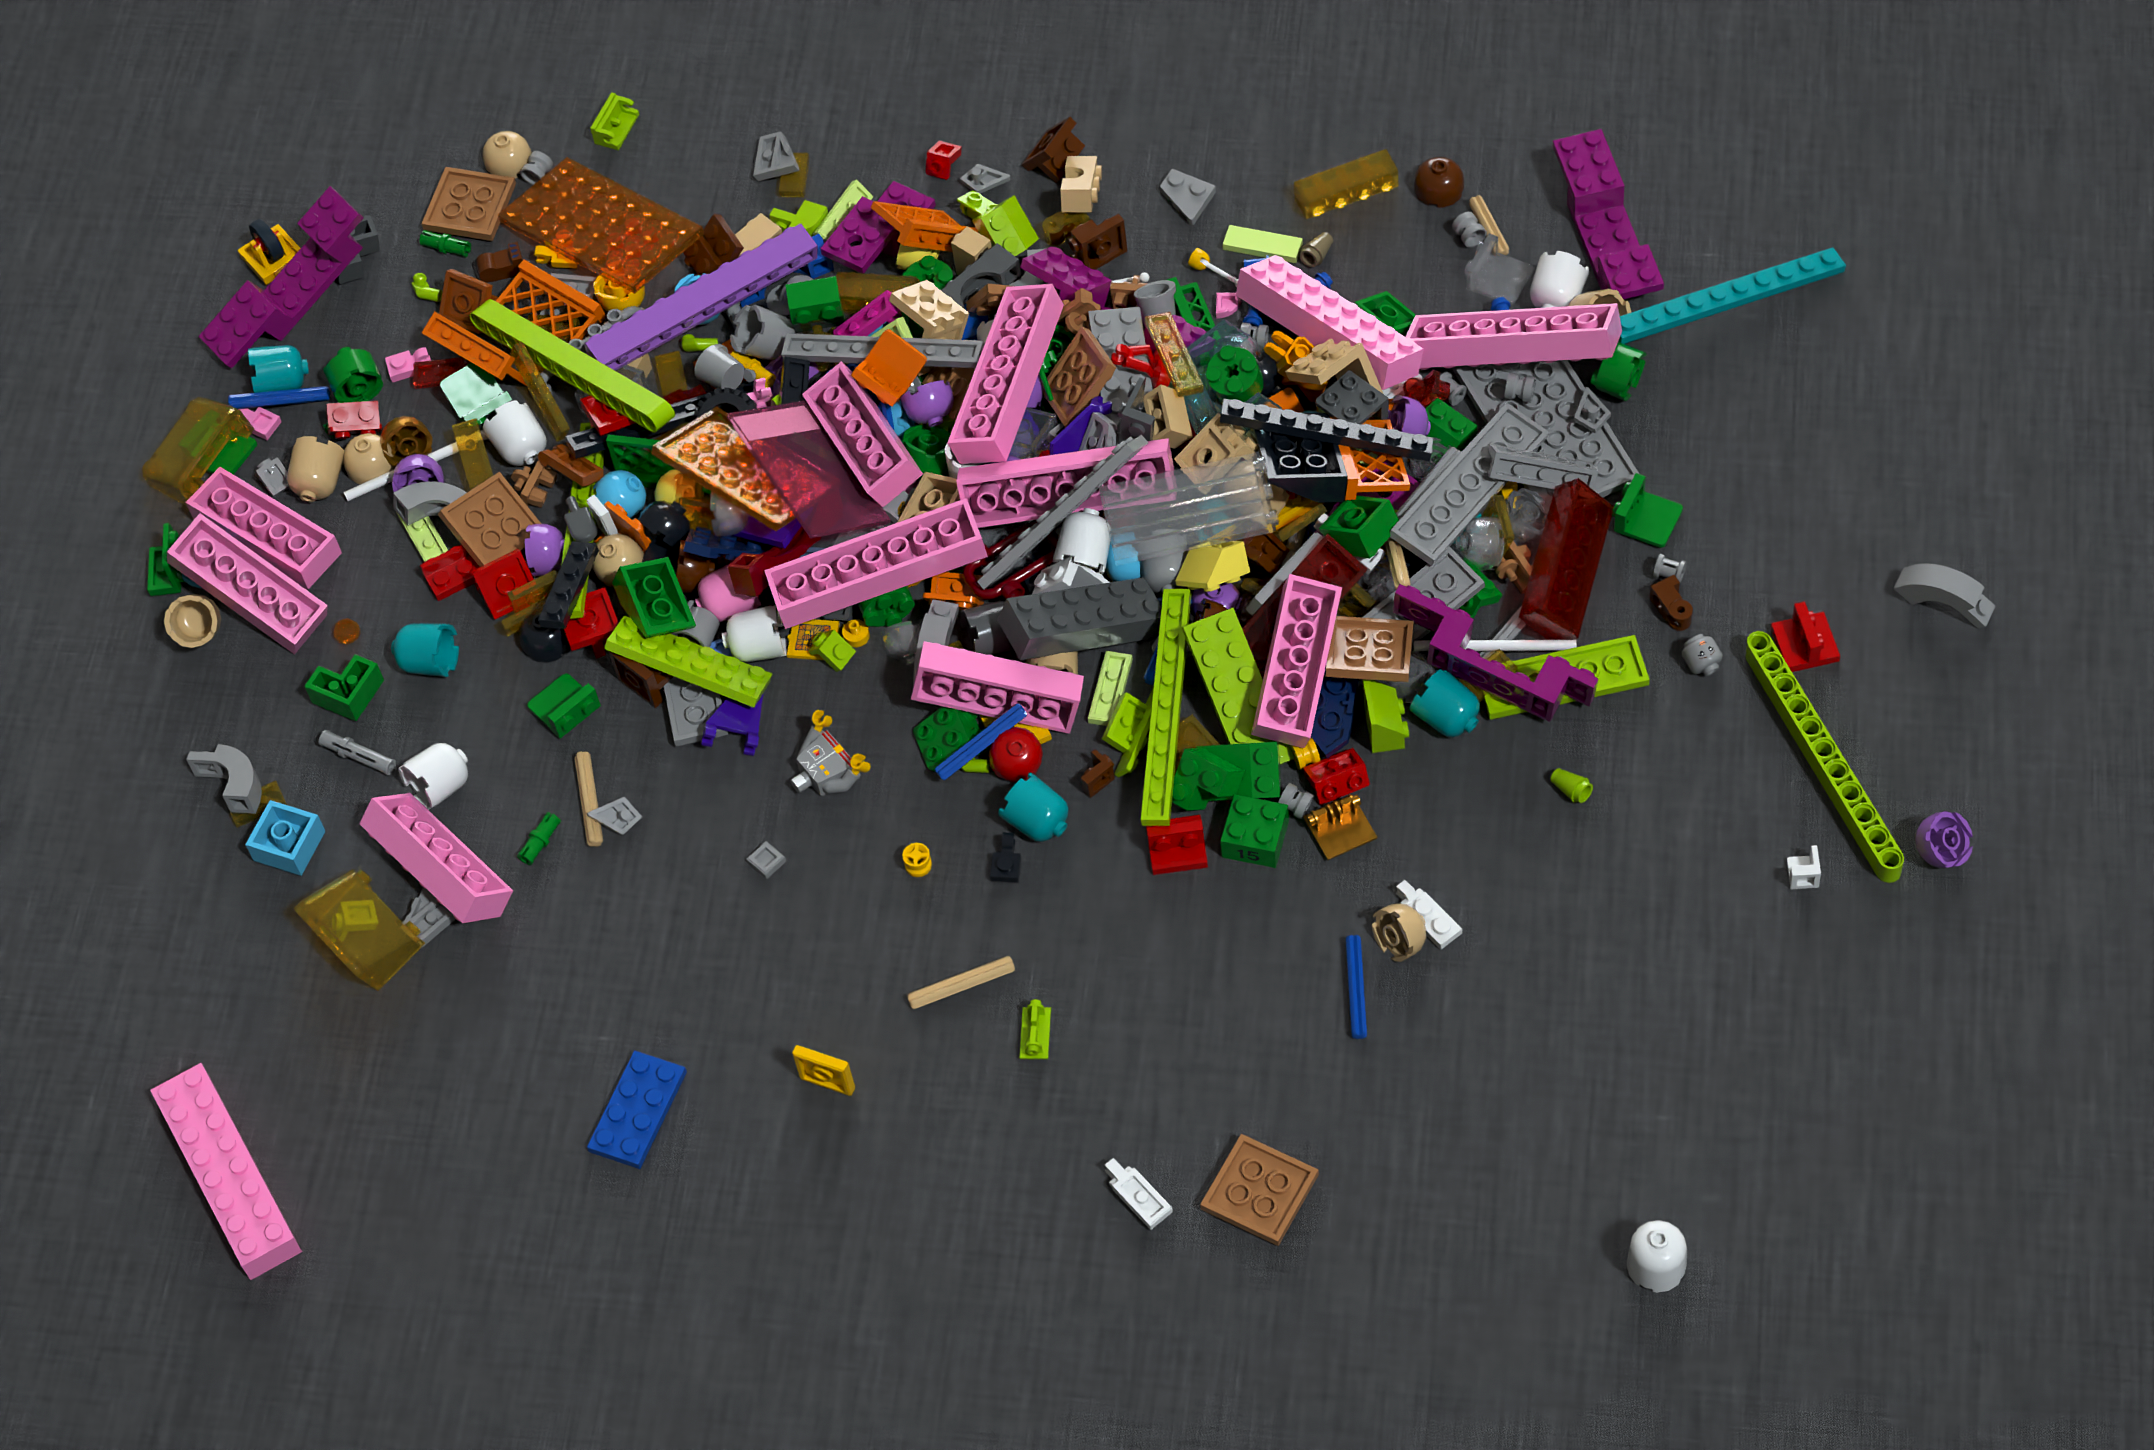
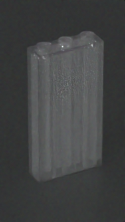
[1099,451,1279,566]

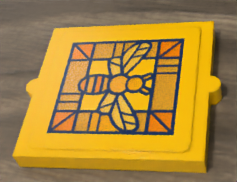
[787,619,840,660]

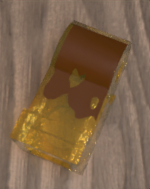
[1042,211,1090,246]

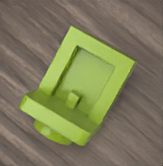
[808,630,856,672]

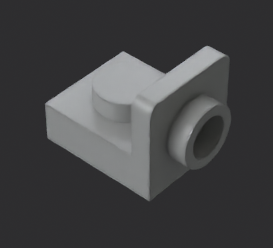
[255,457,289,498]

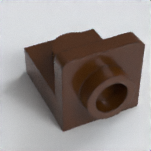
[1081,749,1115,799]

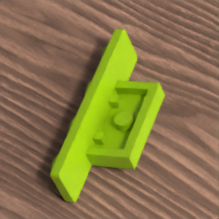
[1102,687,1154,777]

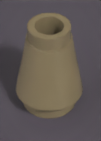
[1300,232,1333,267]

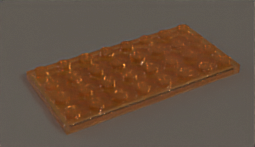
[498,157,704,294]

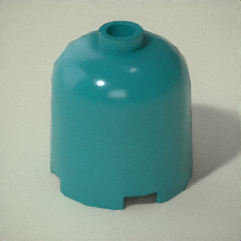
[248,345,309,393]
[391,623,459,677]
[1410,669,1480,738]
[998,772,1069,842]

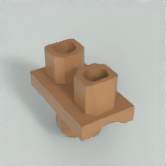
[1110,275,1148,309]
[1057,288,1100,334]
[511,460,558,508]
[1496,539,1544,594]

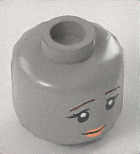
[1682,634,1723,676]

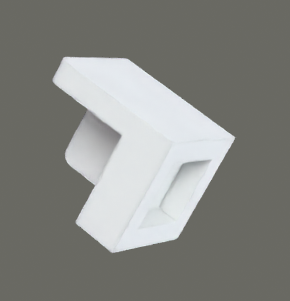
[1787,845,1821,889]

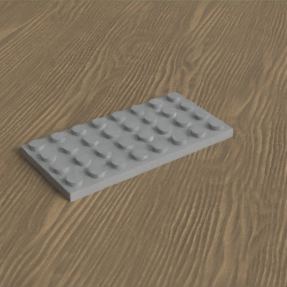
[1452,360,1639,521]

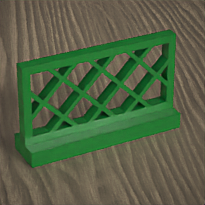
[606,435,712,494]

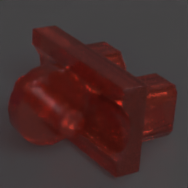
[1403,370,1450,409]

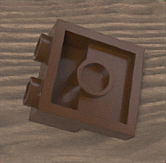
[682,214,744,276]
[1067,214,1127,270]

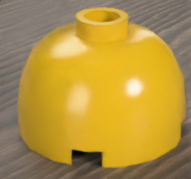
[594,266,645,312]

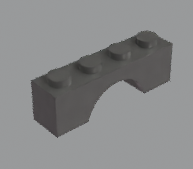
[941,243,1021,309]

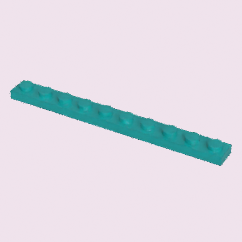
[1618,247,1846,344]

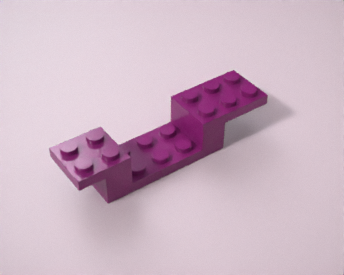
[1553,129,1664,299]
[199,186,364,368]
[1020,247,1214,367]
[1393,584,1599,722]

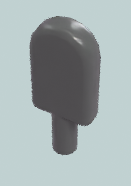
[564,496,597,542]

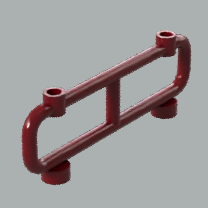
[963,505,1138,600]

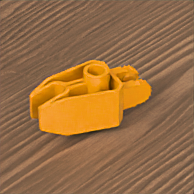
[1263,330,1328,391]

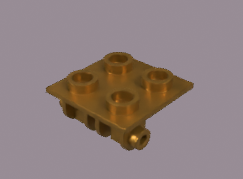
[1303,794,1378,860]

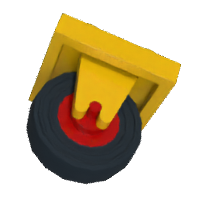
[237,219,301,285]

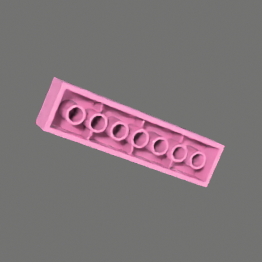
[1236,255,1424,390]
[947,284,1064,464]
[1406,303,1622,370]
[956,438,1178,528]
[764,498,988,629]
[150,1063,302,1280]

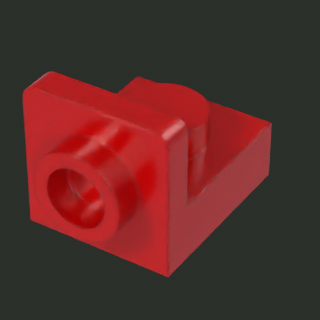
[926,141,962,180]

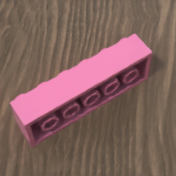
[802,361,923,507]
[186,467,342,589]
[167,513,328,655]
[1251,574,1342,748]
[911,641,1084,734]
[360,793,513,923]

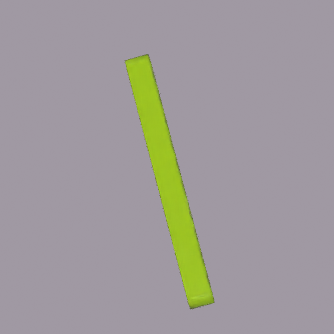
[469,299,675,433]
[1745,631,1904,883]

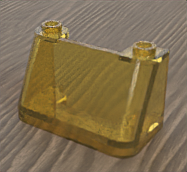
[142,397,254,505]
[294,869,425,991]

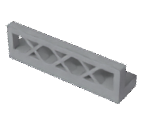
[1488,444,1598,496]

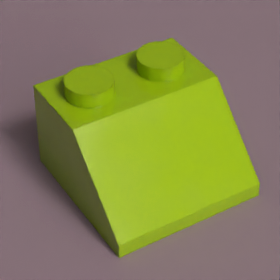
[972,195,1039,256]
[1363,679,1409,753]

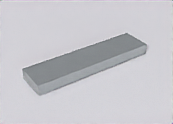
[1246,532,1324,616]

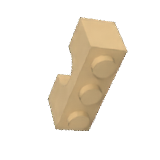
[1060,156,1102,212]

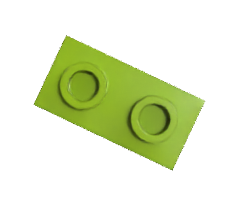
[957,190,998,219]
[1020,999,1051,1059]

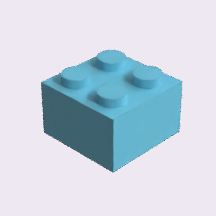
[245,800,325,876]

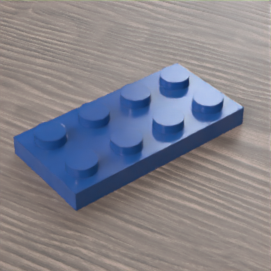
[587,1050,687,1169]

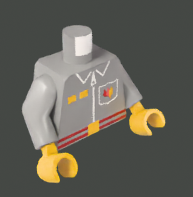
[790,710,871,796]

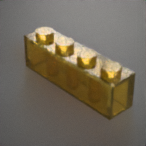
[1294,149,1399,219]
[836,272,920,313]

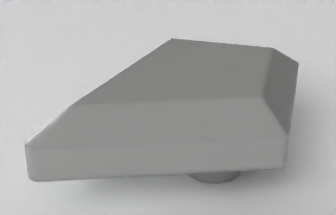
[960,164,1010,194]
[1574,387,1611,433]
[587,797,642,835]

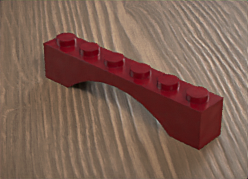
[727,487,845,597]

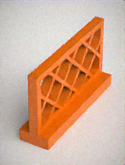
[870,201,979,252]
[496,259,607,341]
[422,311,533,388]
[1330,416,1410,500]

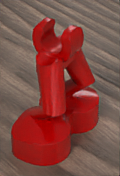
[1111,344,1173,389]

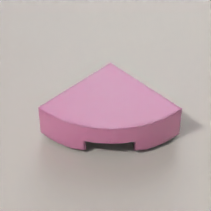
[1216,293,1242,319]

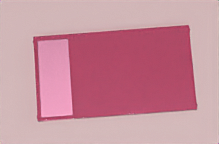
[727,401,891,538]

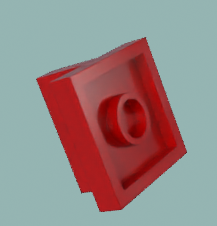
[580,396,636,436]
[471,549,542,620]
[564,587,619,659]
[1771,601,1840,672]
[1146,815,1208,875]

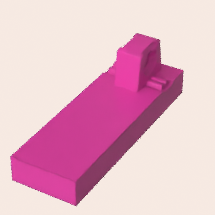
[833,290,902,336]

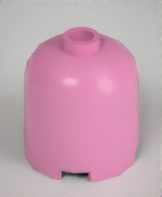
[695,562,762,623]

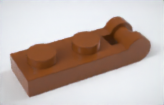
[538,444,604,487]

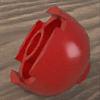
[988,727,1043,783]

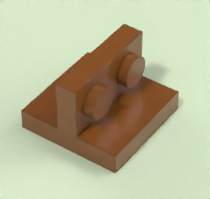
[439,269,498,334]

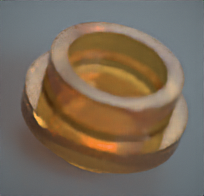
[334,618,361,644]

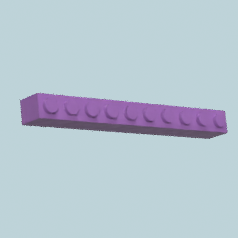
[585,223,818,371]

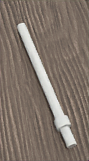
[343,430,488,501]
[1413,640,1577,651]

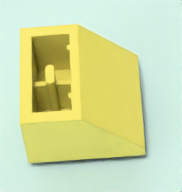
[1175,539,1250,592]

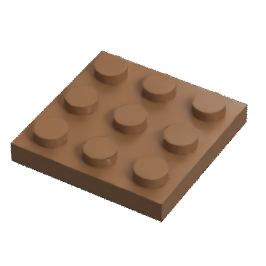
[421,167,516,241]
[1043,326,1116,427]
[438,472,541,567]
[1326,616,1414,682]
[1200,1134,1319,1246]

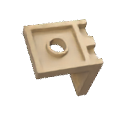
[889,280,969,376]
[1285,339,1383,393]
[1174,413,1263,494]

